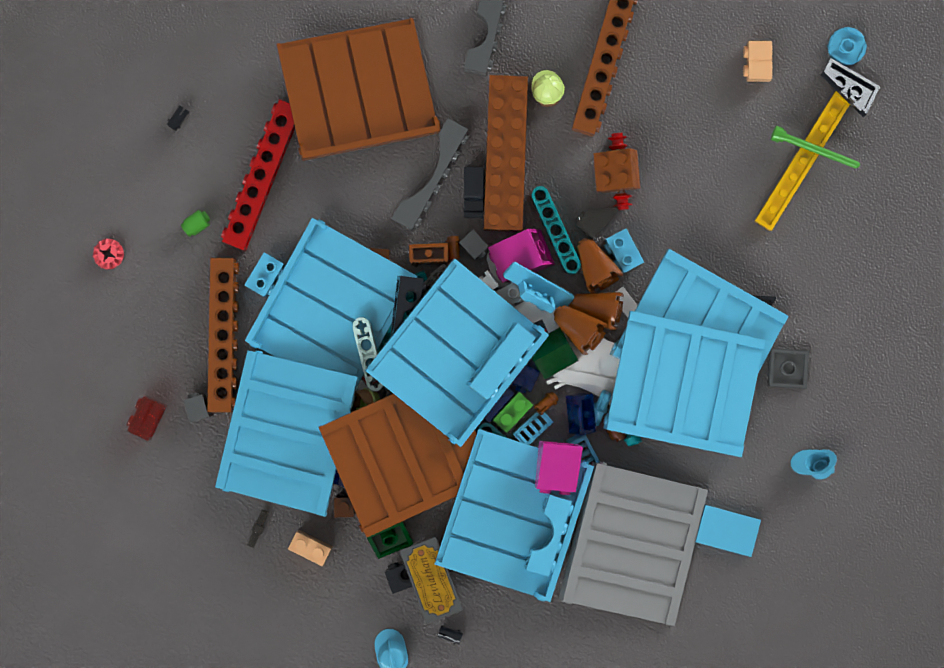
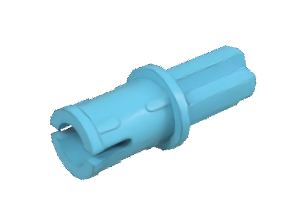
[588,390,612,426]

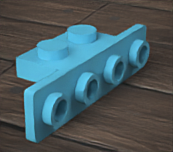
[503,262,574,314]

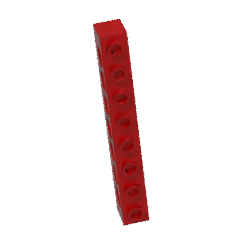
[221,99,295,252]

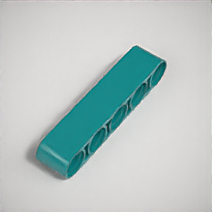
[531,186,581,275]

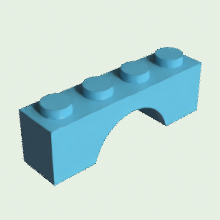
[524,494,574,577]

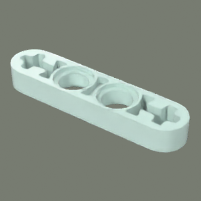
[353,317,384,391]

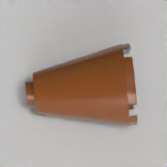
[576,238,623,293]
[569,292,624,331]
[553,305,608,355]

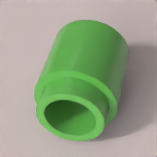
[181,210,210,237]

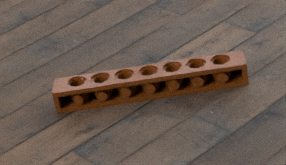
[572,0,638,137]
[207,258,239,412]

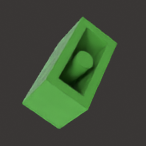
[493,392,533,433]

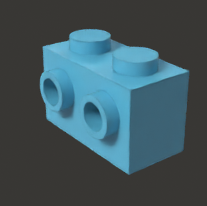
[604,229,644,273]
[245,252,286,298]

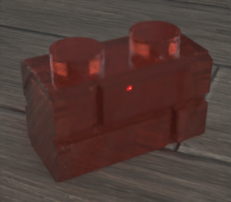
[127,396,167,441]

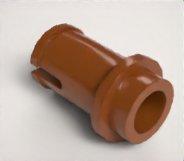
[446,236,461,260]
[534,392,559,415]

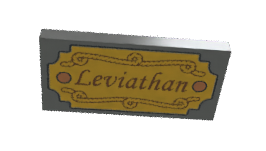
[399,537,463,624]

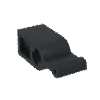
[464,167,483,218]

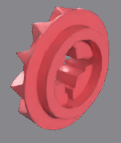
[92,239,124,269]

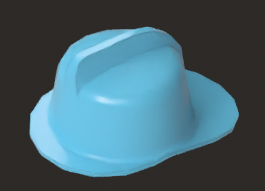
[791,450,837,479]
[375,629,408,668]

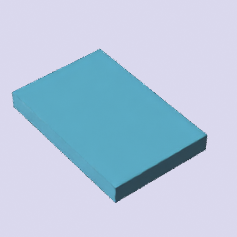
[695,505,761,557]

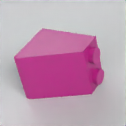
[488,229,555,283]
[535,441,583,495]

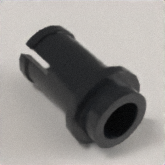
[167,105,189,131]
[437,625,463,645]

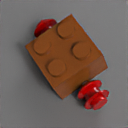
[593,133,640,211]

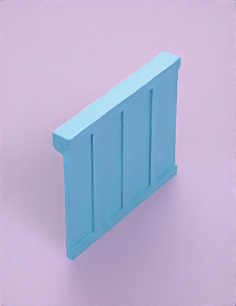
[245,218,418,388]
[610,249,789,373]
[365,259,549,447]
[603,311,765,457]
[215,350,359,517]
[434,429,594,602]

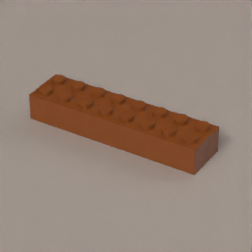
[484,75,528,232]

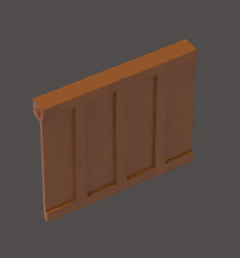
[276,18,440,161]
[318,394,476,537]

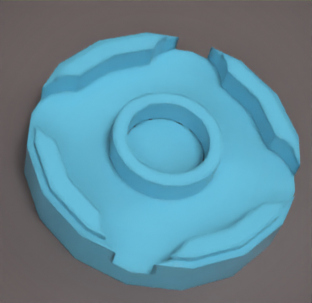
[827,27,867,66]

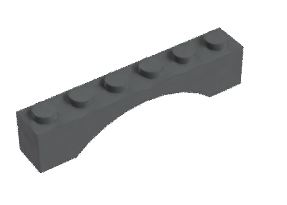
[392,118,469,231]

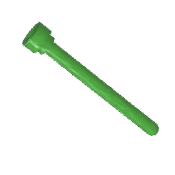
[770,125,860,169]

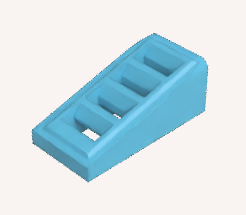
[512,412,553,445]
[566,432,600,463]

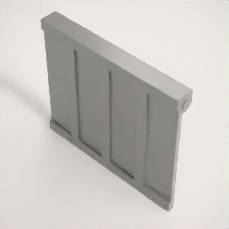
[559,461,708,626]

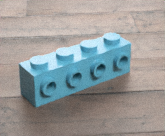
[466,322,536,400]

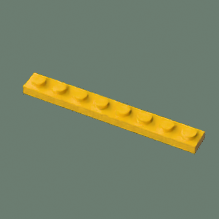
[754,91,850,231]

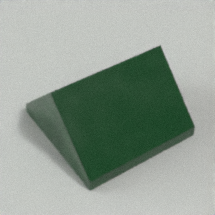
[532,327,579,380]
[366,521,413,559]

